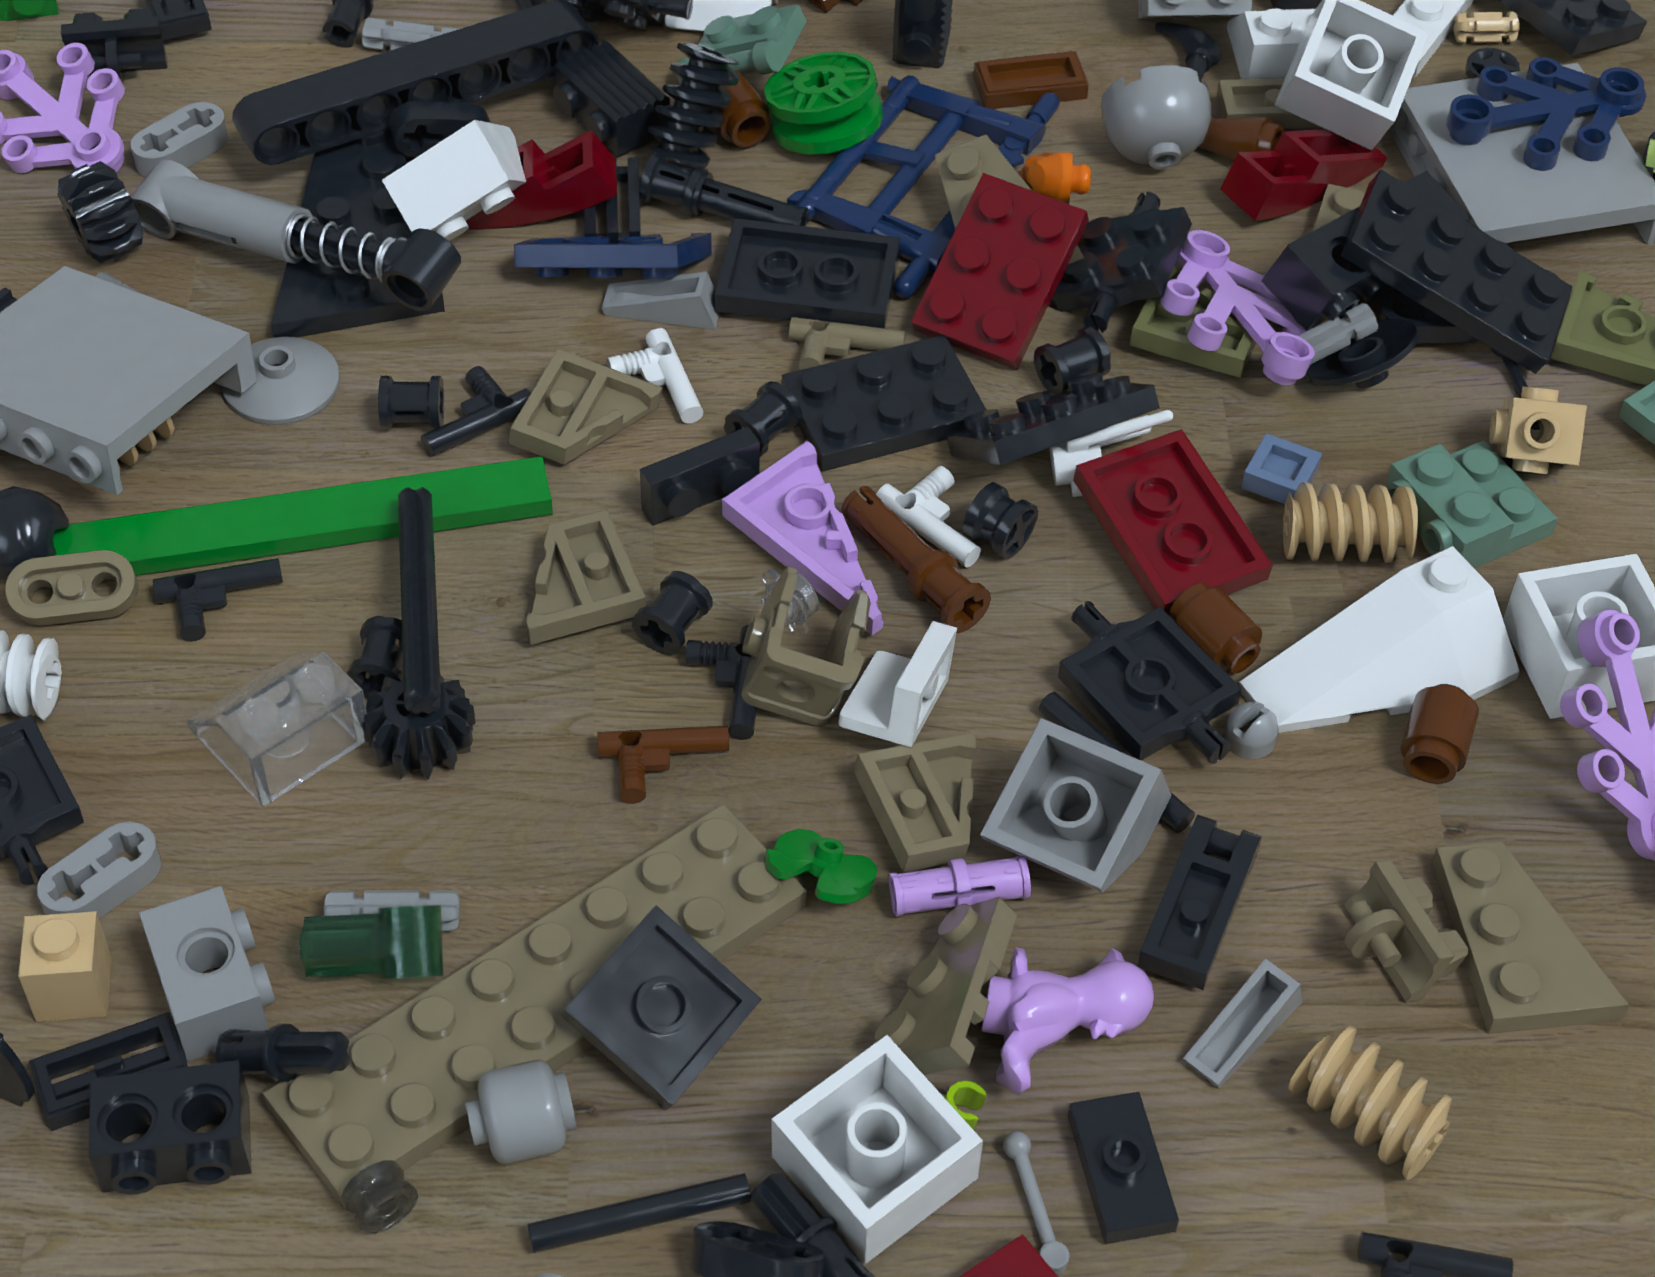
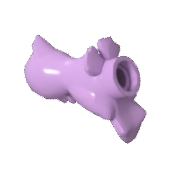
[981,947,1154,1094]

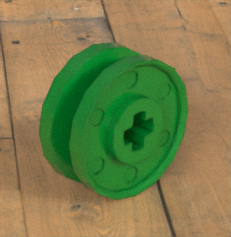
[764,52,884,155]

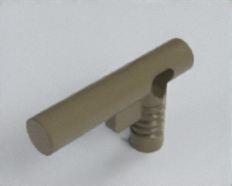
[789,317,906,370]

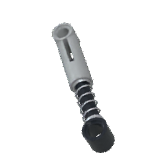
[131,159,461,311]

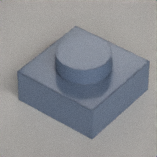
[1241,433,1322,504]

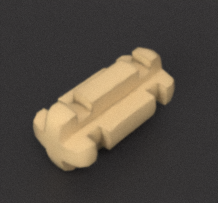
[1454,11,1519,44]

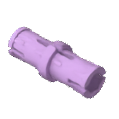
[888,855,1031,917]

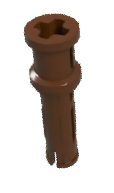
[841,486,991,633]

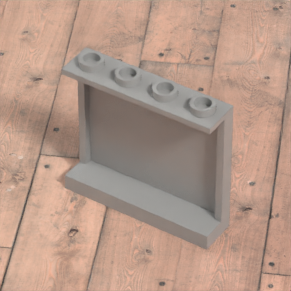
[1389,63,1655,245]
[0,266,257,495]

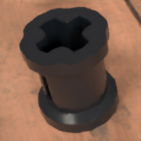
[1034,326,1111,395]
[378,376,444,429]
[724,381,802,457]
[632,571,713,655]
[346,616,403,699]

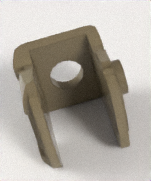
[741,566,871,726]

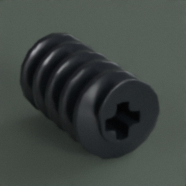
[647,43,740,168]

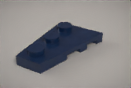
[514,233,712,278]

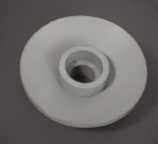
[221,337,340,425]

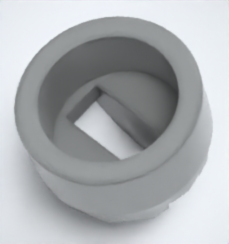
[1224,702,1279,759]

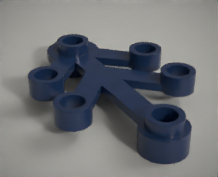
[1446,57,1646,171]

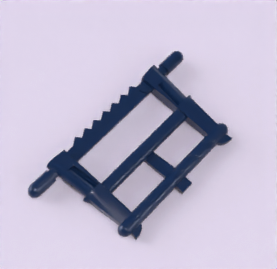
[787,75,1060,299]

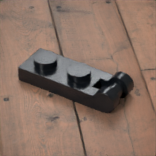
[1137,814,1262,990]

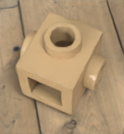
[1489,387,1587,474]

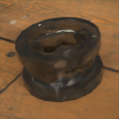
[341,1160,418,1234]

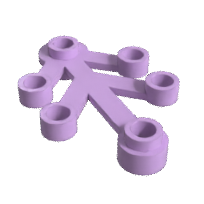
[0,43,125,173]
[1160,230,1321,385]
[1560,610,1655,861]

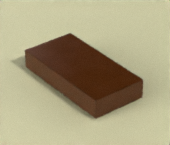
[973,51,1089,109]

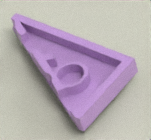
[722,441,883,636]

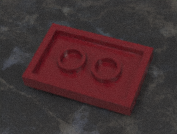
[911,173,1089,370]
[1073,429,1273,615]

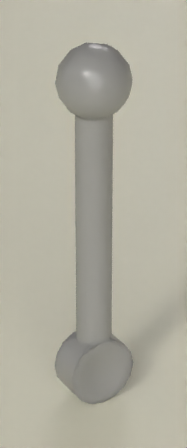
[1003,1131,1070,1274]

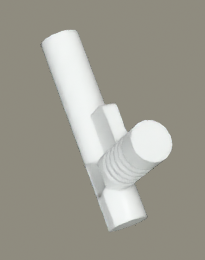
[606,328,704,424]
[876,466,981,568]

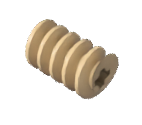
[1283,482,1418,563]
[1288,1025,1452,1180]

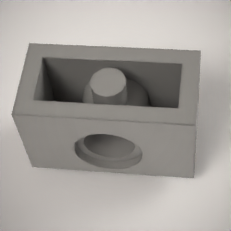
[139,886,275,1062]

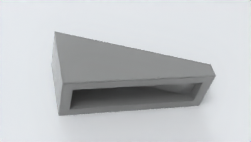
[601,272,720,330]
[1183,958,1303,1089]

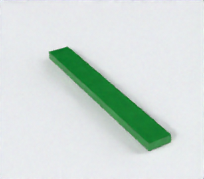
[53,456,553,575]

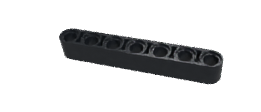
[232,0,599,165]

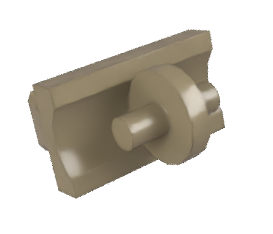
[1344,860,1468,1002]

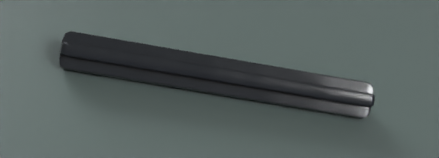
[398,487,441,715]

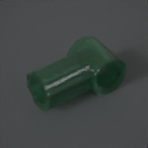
[300,905,444,979]

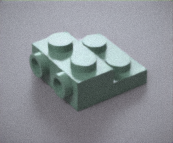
[1385,440,1558,568]

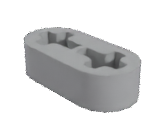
[130,102,228,177]
[37,822,161,919]

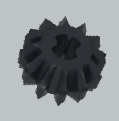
[57,161,144,263]
[362,674,476,780]

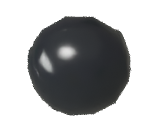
[0,486,69,581]

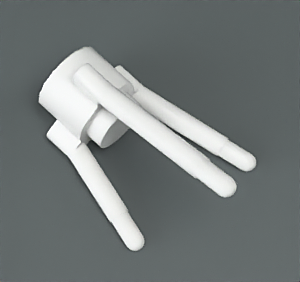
[1049,410,1173,497]

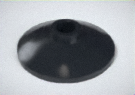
[1306,319,1419,388]

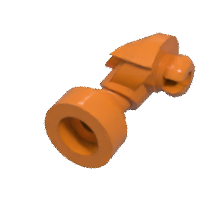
[1017,152,1091,204]

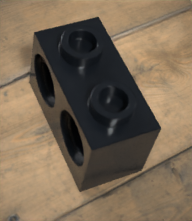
[89,1060,252,1194]

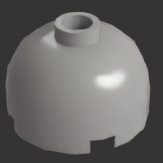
[1100,65,1211,169]

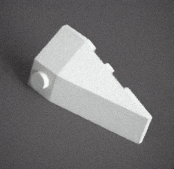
[1238,546,1520,733]

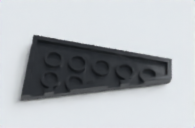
[271,129,445,338]

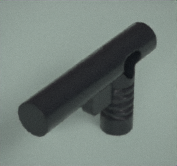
[421,366,531,457]
[153,558,283,641]
[686,625,757,740]
[1357,1231,1513,1277]

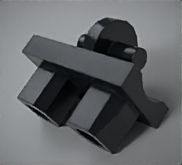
[61,8,167,84]

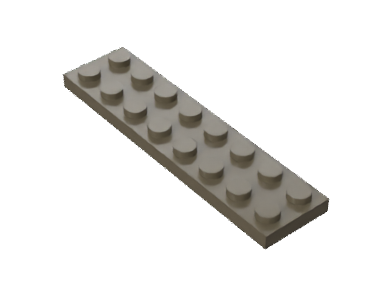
[262,804,807,1210]

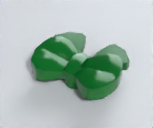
[764,829,878,904]

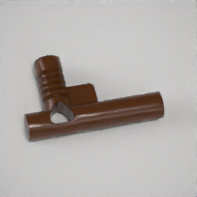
[597,725,729,804]

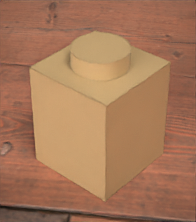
[18,911,112,1022]

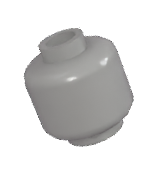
[465,1060,577,1164]

